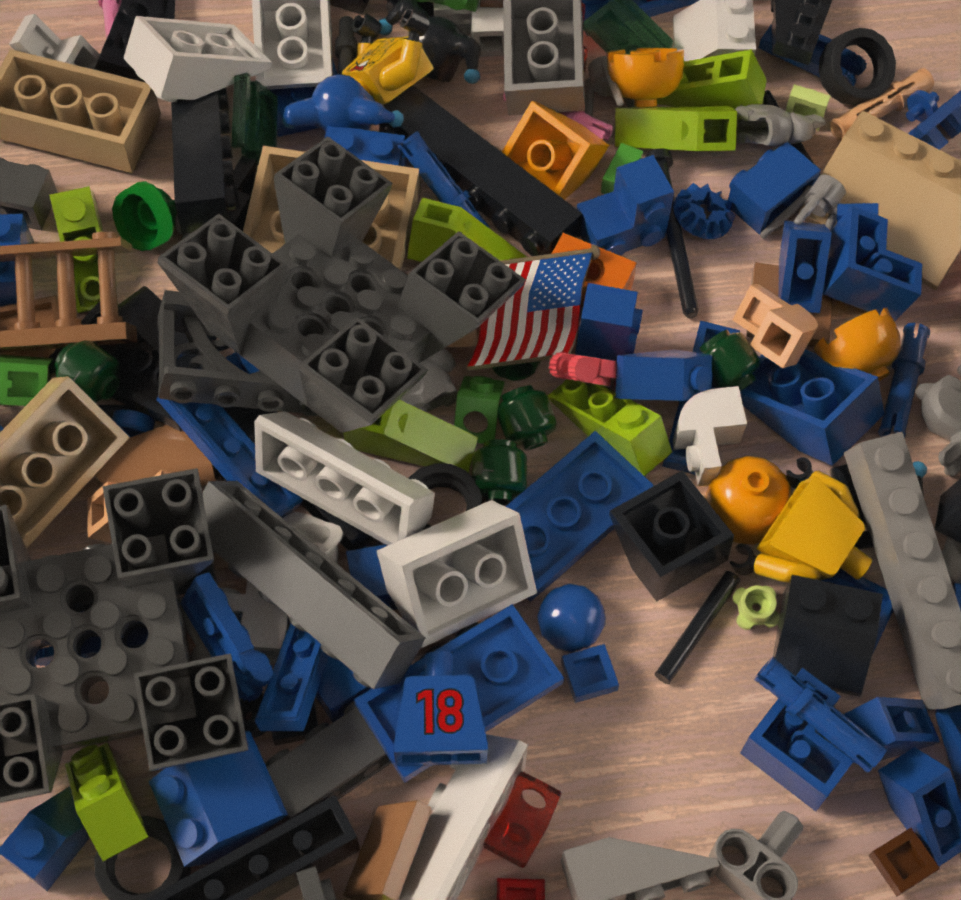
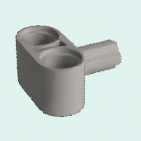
[709,811,803,900]

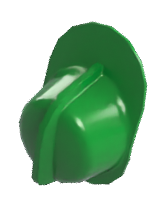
[112,181,177,251]

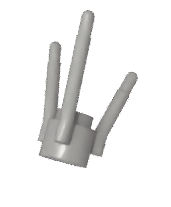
[584,56,635,117]
[760,174,846,238]

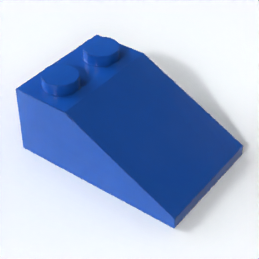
[740,349,885,466]

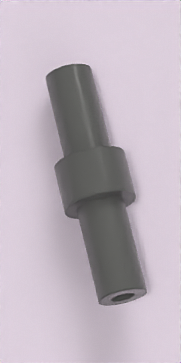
[335,16,357,74]

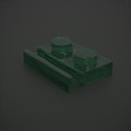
[583,0,674,54]
[231,73,278,165]

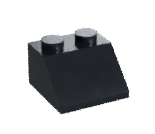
[609,470,734,602]
[773,575,883,697]

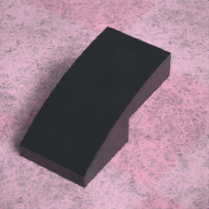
[228,155,257,231]

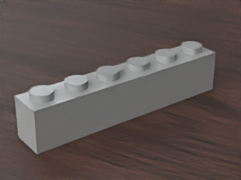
[844,432,961,710]

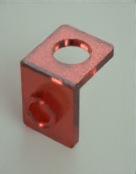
[483,771,562,868]

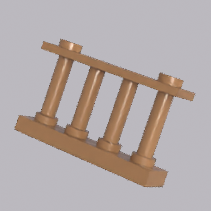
[0,232,137,353]

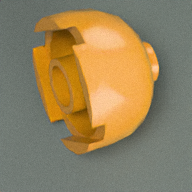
[607,48,684,107]
[814,308,900,381]
[705,456,792,545]

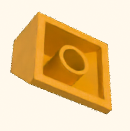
[502,101,610,200]

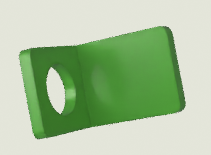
[454,376,505,444]

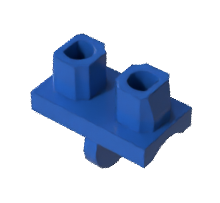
[906,90,961,150]

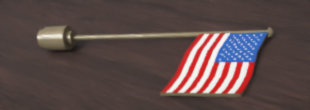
[407,244,600,371]

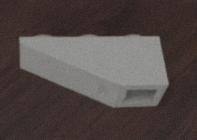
[561,837,720,900]

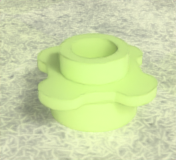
[732,585,780,630]

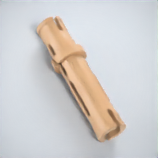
[830,68,934,141]

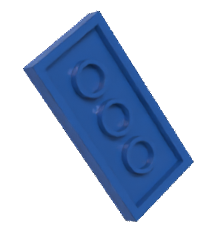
[505,431,654,602]
[354,604,564,783]

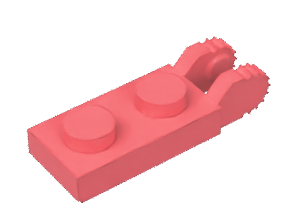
[548,352,617,387]

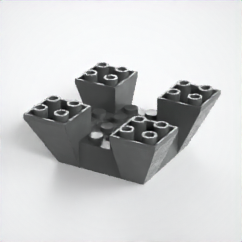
[158,136,526,433]
[0,468,249,803]

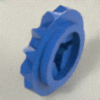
[674,183,736,239]

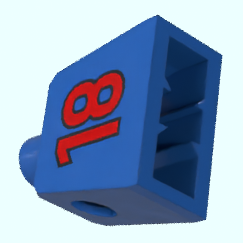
[394,651,488,766]

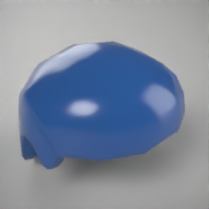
[537,584,606,652]

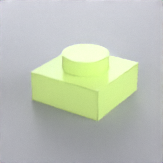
[785,84,830,131]

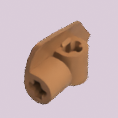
[95,425,222,488]

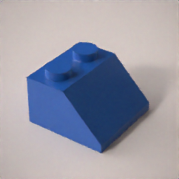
[148,731,288,867]

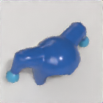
[282,74,404,132]

